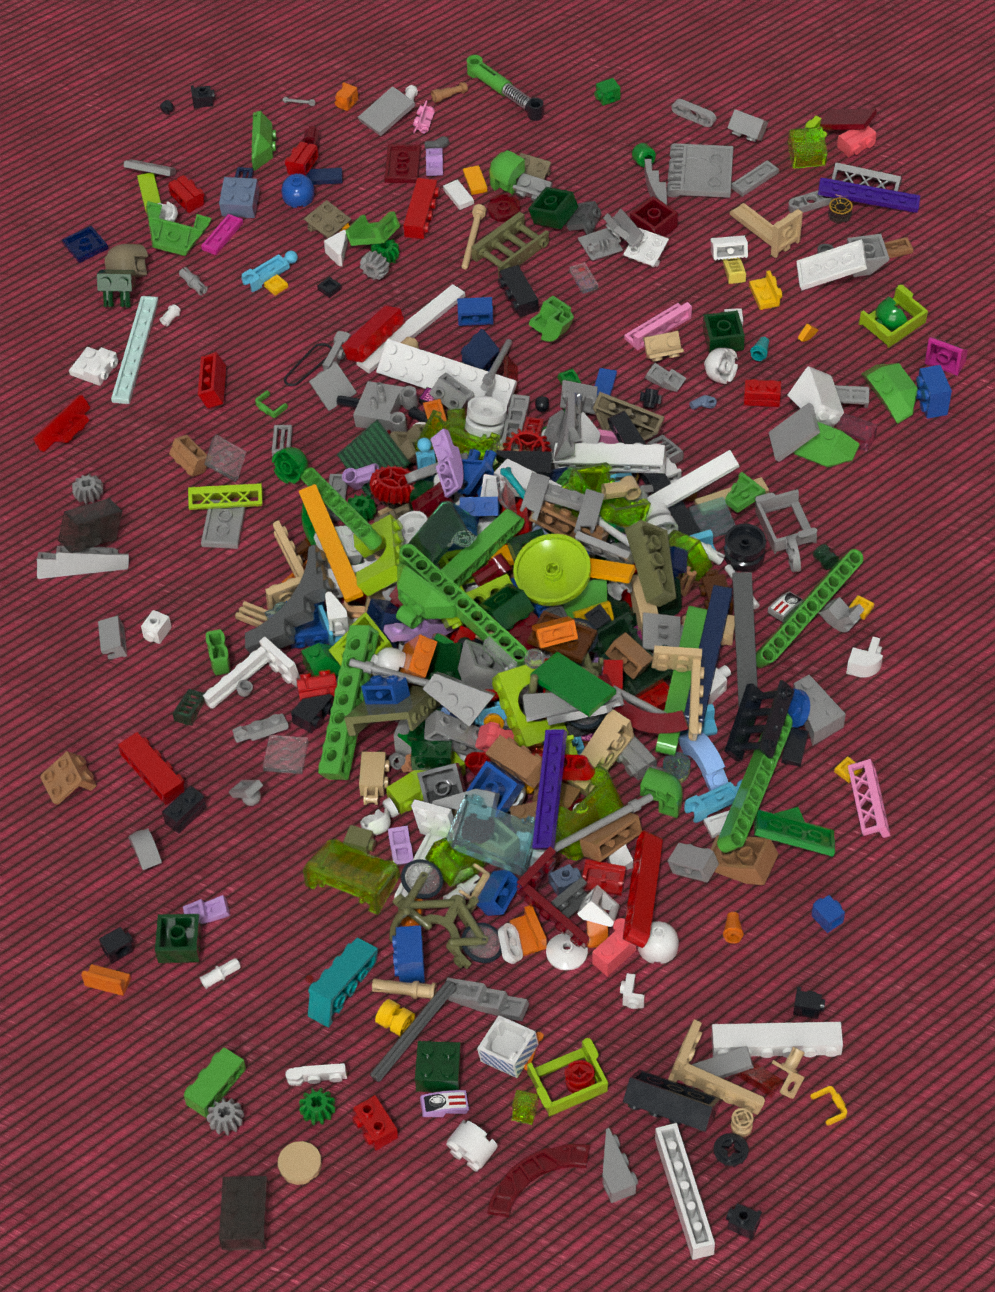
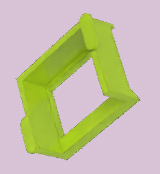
[859,285,928,348]
[527,1038,608,1116]

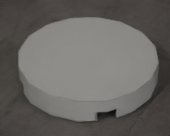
[785,535,801,572]

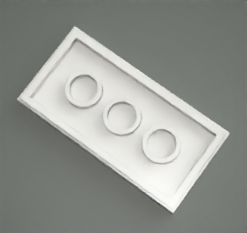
[796,239,867,290]

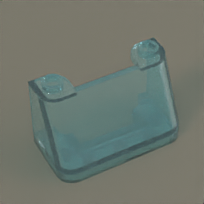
[446,794,535,876]

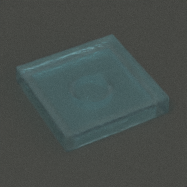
[688,497,735,538]

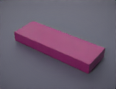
[201,214,243,255]

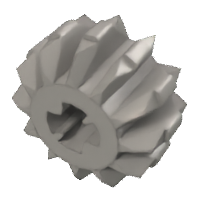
[360,251,390,280]
[72,473,103,504]
[207,1098,244,1136]

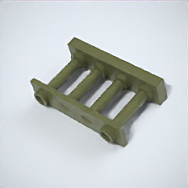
[472,212,549,278]

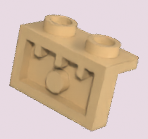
[643,331,684,361]

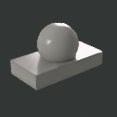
[229,780,263,806]

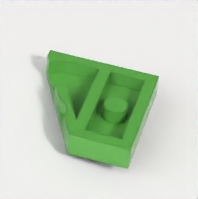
[725,472,766,513]

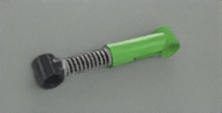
[467,55,544,121]

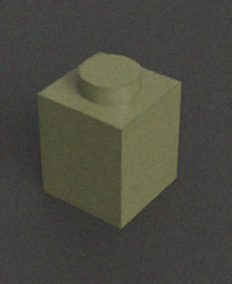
[343,825,376,858]

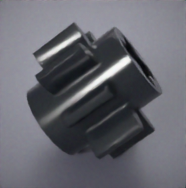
[639,388,662,408]

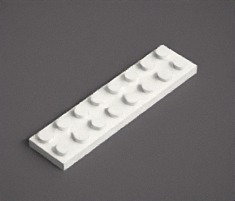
[376,339,517,414]

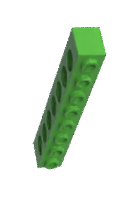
[318,625,379,780]

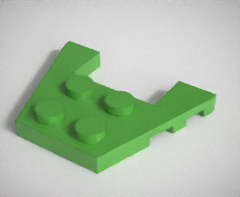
[146,201,211,256]

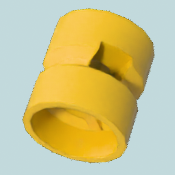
[375,999,415,1037]

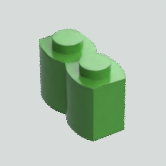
[206,629,231,675]

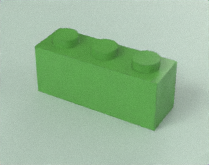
[184,1047,246,1118]

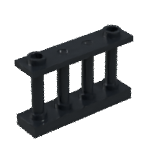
[724,680,795,761]

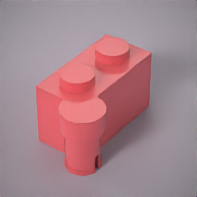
[592,918,636,977]

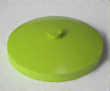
[513,534,591,606]

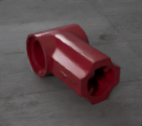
[302,126,320,145]
[472,553,512,586]

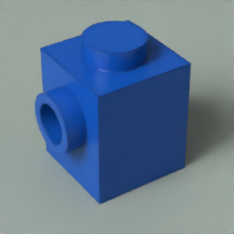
[812,895,845,933]

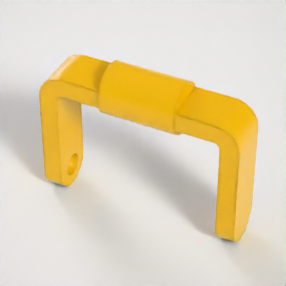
[810,1086,847,1126]

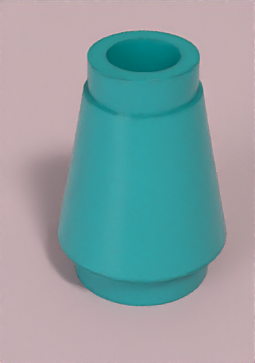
[750,337,769,361]

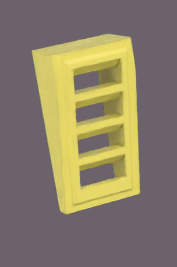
[722,257,746,284]

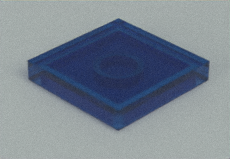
[62,226,108,263]

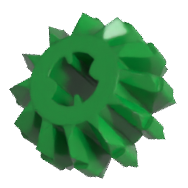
[371,238,399,265]
[348,493,376,521]
[299,1088,336,1126]

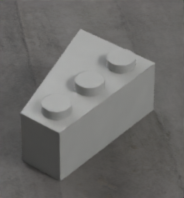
[423,671,496,726]

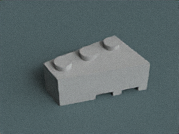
[793,675,846,746]

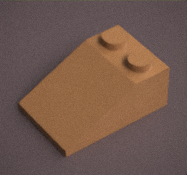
[710,835,778,885]

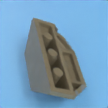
[593,392,665,441]

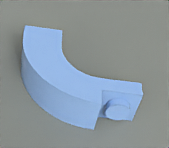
[679,731,729,791]

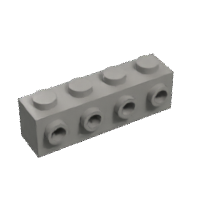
[424,710,484,756]

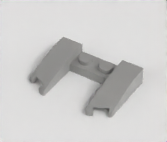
[520,472,604,533]

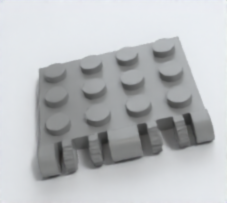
[667,143,733,198]

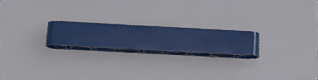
[684,585,733,728]

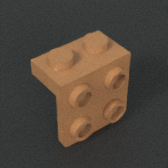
[41,751,97,805]

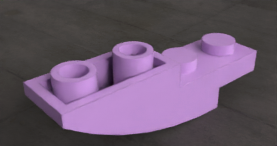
[431,429,463,498]
[383,619,457,644]

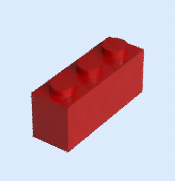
[198,352,226,409]

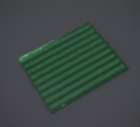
[337,420,411,497]

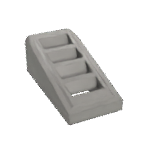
[647,435,683,464]

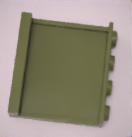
[344,685,441,736]

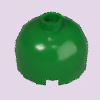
[875,296,908,332]
[272,447,309,484]

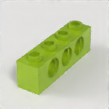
[441,574,513,630]

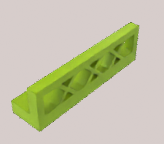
[188,483,264,510]

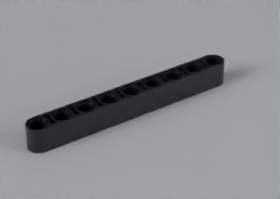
[607,411,701,538]

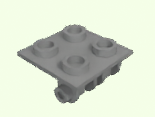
[578,228,623,261]
[560,380,598,414]

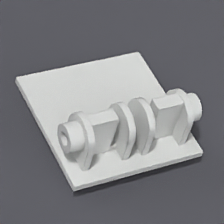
[623,228,669,267]

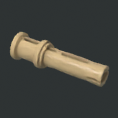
[372,978,437,1000]

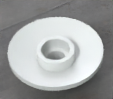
[546,933,588,971]

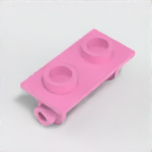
[413,100,435,133]

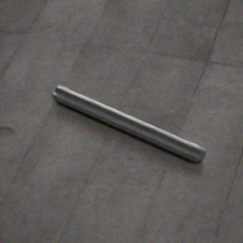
[370,980,456,1082]

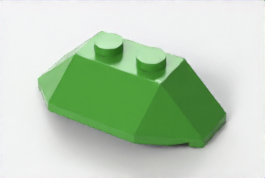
[251,111,277,170]
[861,363,918,424]
[794,422,860,468]
[397,563,457,619]

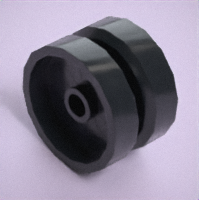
[724,524,766,572]

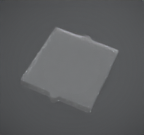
[496,476,517,514]

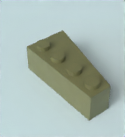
[624,520,676,607]

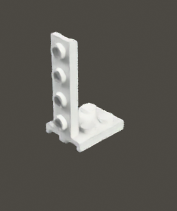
[203,637,300,708]
[394,800,459,899]

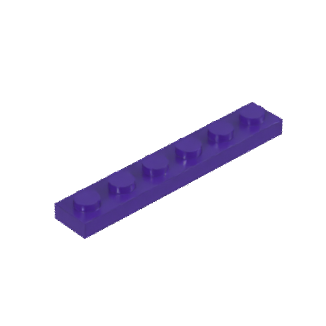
[818,178,920,213]
[532,729,567,850]

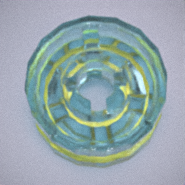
[663,752,691,783]

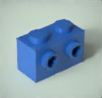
[457,297,493,326]
[361,675,410,704]
[477,869,519,916]

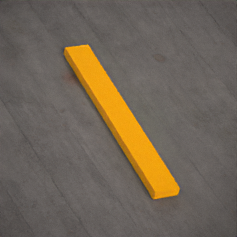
[299,484,364,603]
[488,545,636,583]

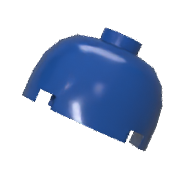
[281,173,315,208]

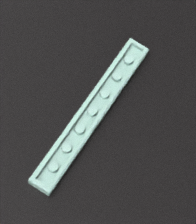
[111,296,159,404]

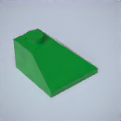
[301,643,341,678]

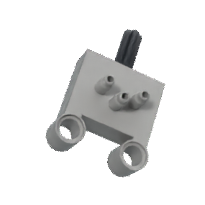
[336,381,418,433]

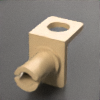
[772,1046,805,1099]

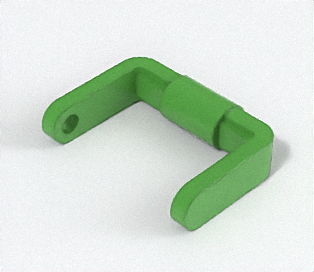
[255,390,288,418]

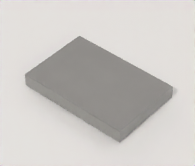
[358,86,416,136]
[769,403,820,462]
[201,500,246,549]
[575,531,634,565]

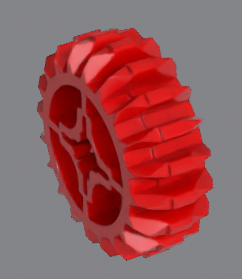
[502,427,551,452]
[369,465,416,505]

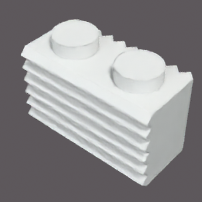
[711,235,748,261]

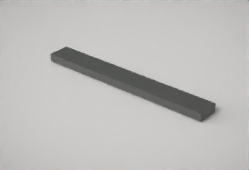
[732,572,757,709]

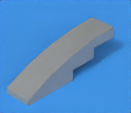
[644,159,667,205]
[501,394,530,450]
[446,978,529,1021]

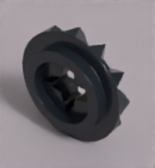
[714,1133,749,1168]

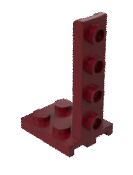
[516,846,589,949]

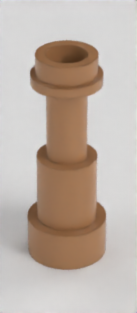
[431,82,468,103]

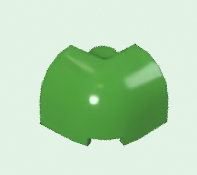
[489,150,525,195]
[529,296,574,342]
[640,767,683,818]

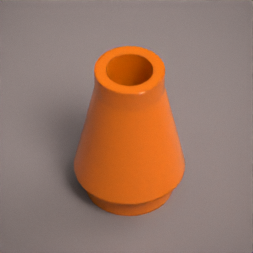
[723,912,744,944]

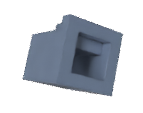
[548,864,581,896]

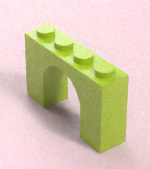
[353,514,404,596]
[492,660,569,749]

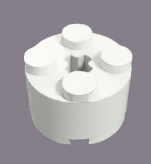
[446,1120,498,1172]

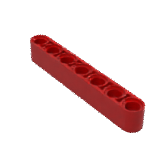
[464,752,595,781]
[623,830,663,948]

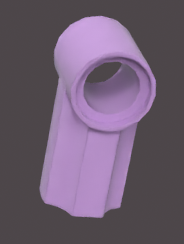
[342,463,379,490]

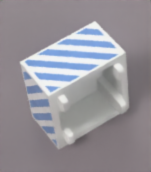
[477,1015,539,1078]

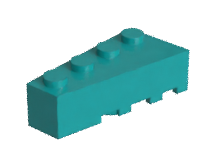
[308,937,378,1028]

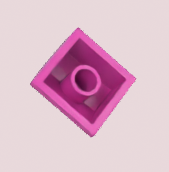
[925,337,968,376]

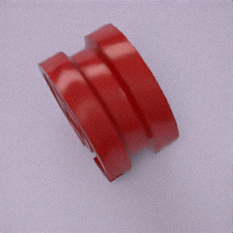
[564,1060,595,1093]

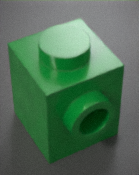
[594,78,620,106]

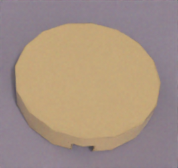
[278,1141,322,1185]

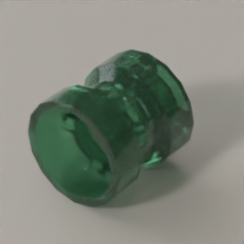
[813,544,839,570]

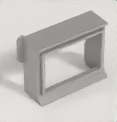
[755,489,817,554]

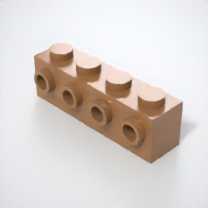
[529,500,609,542]

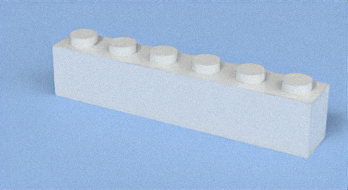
[553,442,666,473]
[711,1022,843,1058]
[655,1123,715,1260]

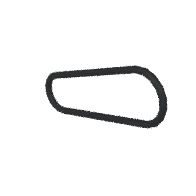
[284,343,332,386]

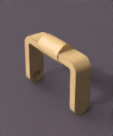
[458,863,490,900]

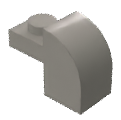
[819,597,864,632]
[128,828,162,870]

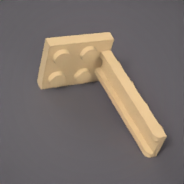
[730,203,803,258]
[265,520,305,613]
[652,645,704,741]
[668,1020,765,1115]

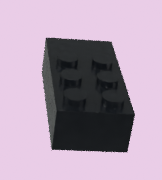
[623,1069,721,1132]

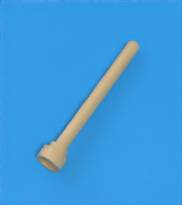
[462,204,486,270]

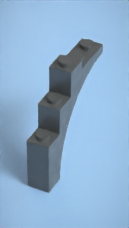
[245,545,334,653]

